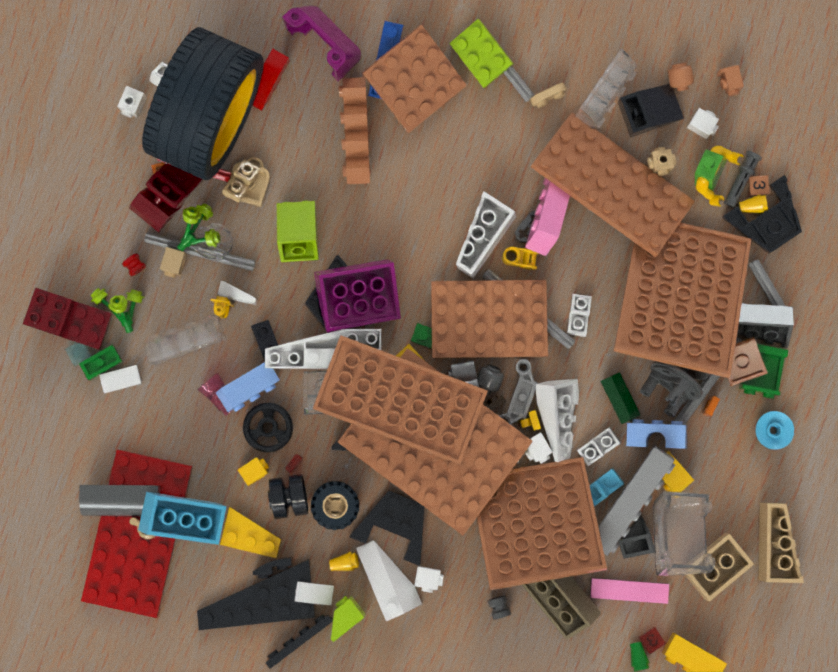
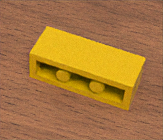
[662,633,727,672]

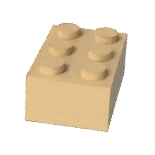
[680,533,754,602]

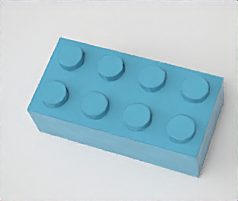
[138,492,227,545]

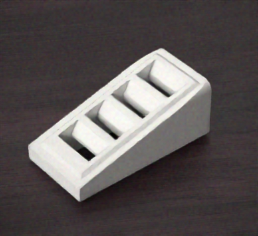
[218,281,258,305]

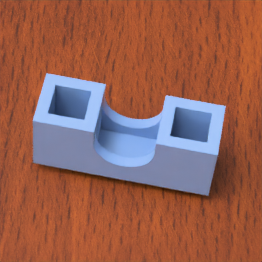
[626,419,687,449]

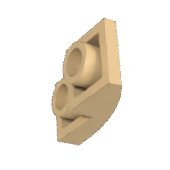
[223,159,260,203]

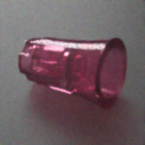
[198,373,234,416]

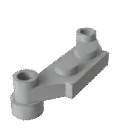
[499,359,538,425]

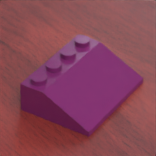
[314,259,401,332]

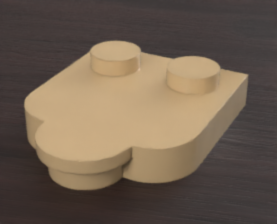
[225,157,270,207]

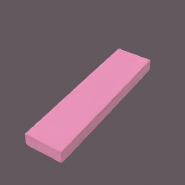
[590,578,669,604]

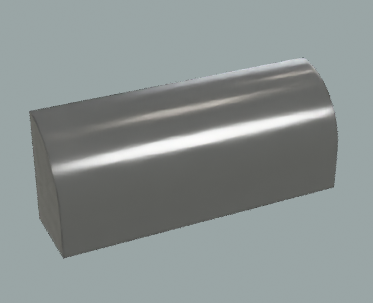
[79,485,161,516]

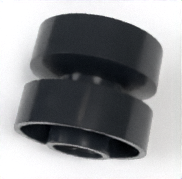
[268,474,308,520]

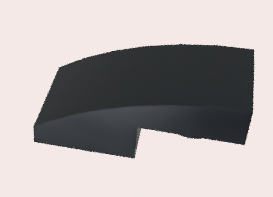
[253,557,293,579]

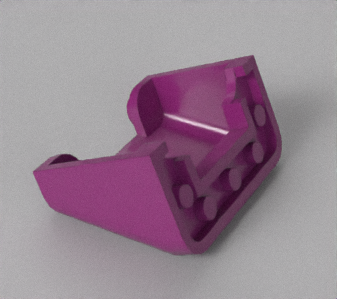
[282,5,361,82]

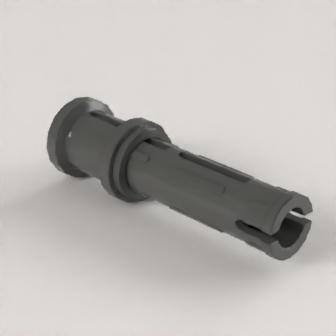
[724,151,762,208]

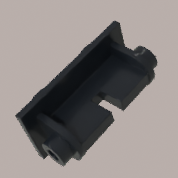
[251,320,278,362]

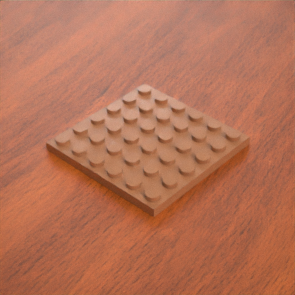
[477,457,607,590]

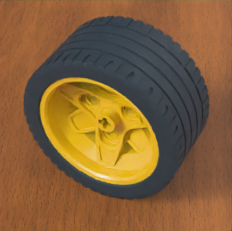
[142,27,264,180]

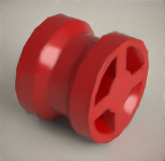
[122,253,146,277]

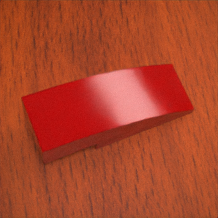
[252,48,290,111]

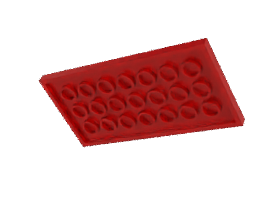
[81,449,193,618]

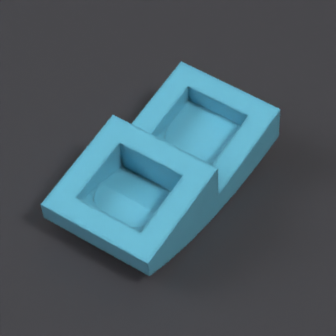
[589,468,624,506]

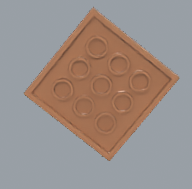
[362,25,467,133]

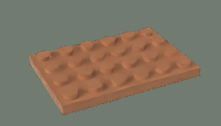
[431,280,548,358]

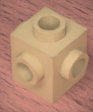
[647,147,676,176]

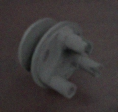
[640,361,709,417]

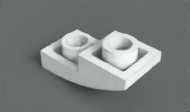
[567,294,592,337]
[577,427,621,466]
[295,582,334,605]

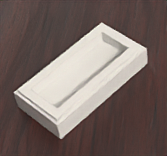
[99,365,142,393]

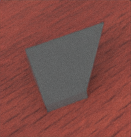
[618,514,656,559]

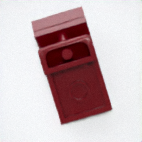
[129,163,203,232]
[23,287,113,350]

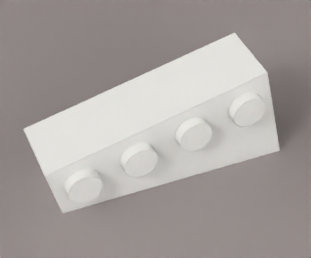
[456,191,516,279]

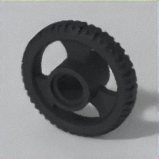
[243,403,293,453]

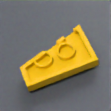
[220,507,281,558]

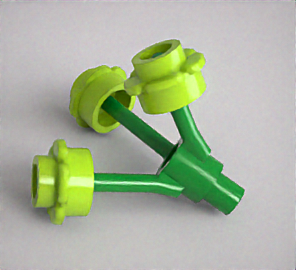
[177,203,220,252]
[90,288,145,333]

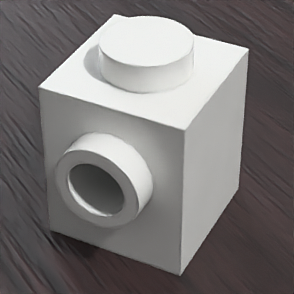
[117,86,147,118]
[687,108,719,139]
[525,433,553,464]
[414,566,444,593]

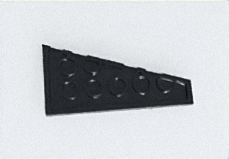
[197,559,315,630]

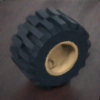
[311,481,359,530]

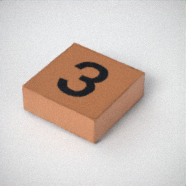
[748,175,770,197]

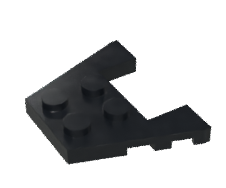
[722,175,802,254]
[350,491,424,566]

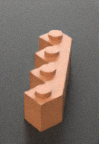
[339,77,370,184]

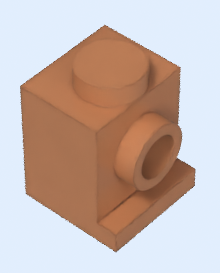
[717,65,744,96]

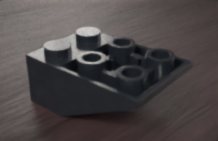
[618,84,684,138]

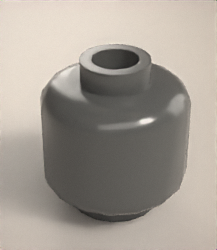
[477,364,504,394]

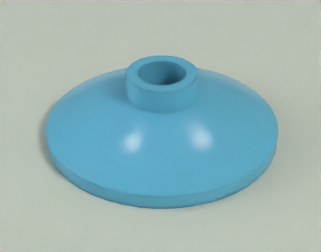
[755,411,794,450]

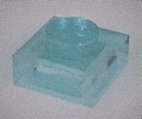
[65,343,91,367]

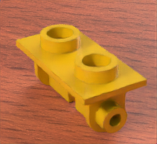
[210,296,234,319]

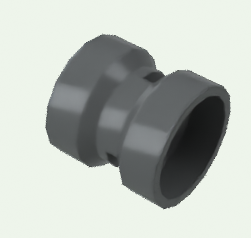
[488,595,511,620]

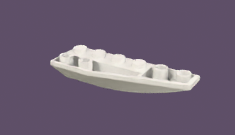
[265,329,381,369]

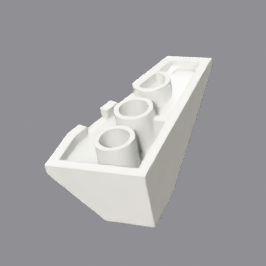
[536,379,579,462]
[356,540,422,621]

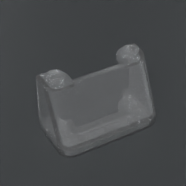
[653,491,715,576]

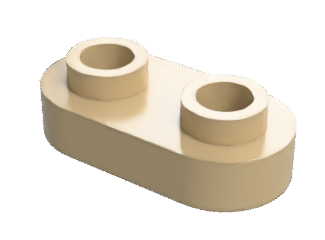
[530,83,567,108]

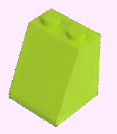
[276,200,319,262]

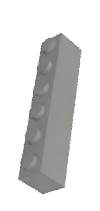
[598,445,675,556]

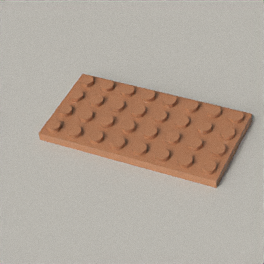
[531,113,695,257]
[313,335,488,464]

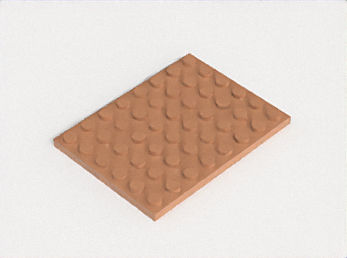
[613,222,751,378]
[338,348,533,536]

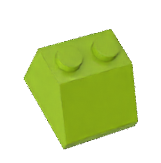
[331,596,365,642]

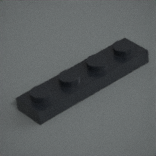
[265,614,333,669]

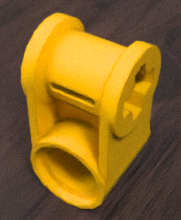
[501,247,539,270]

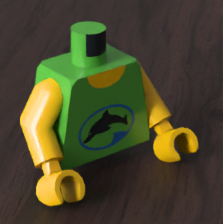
[695,145,744,207]

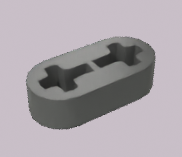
[515,210,535,243]

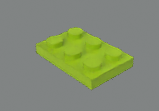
[449,19,514,88]

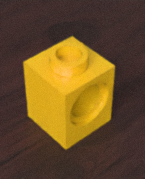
[238,457,269,486]

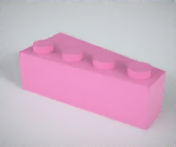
[525,178,570,256]

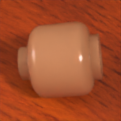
[668,62,694,91]

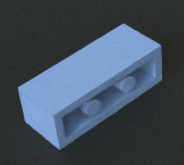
[216,362,280,412]

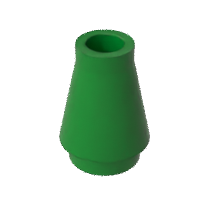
[630,642,650,672]

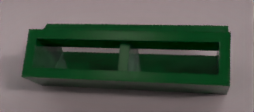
[600,372,641,424]

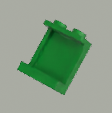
[739,344,788,399]

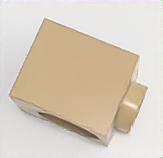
[160,247,187,278]

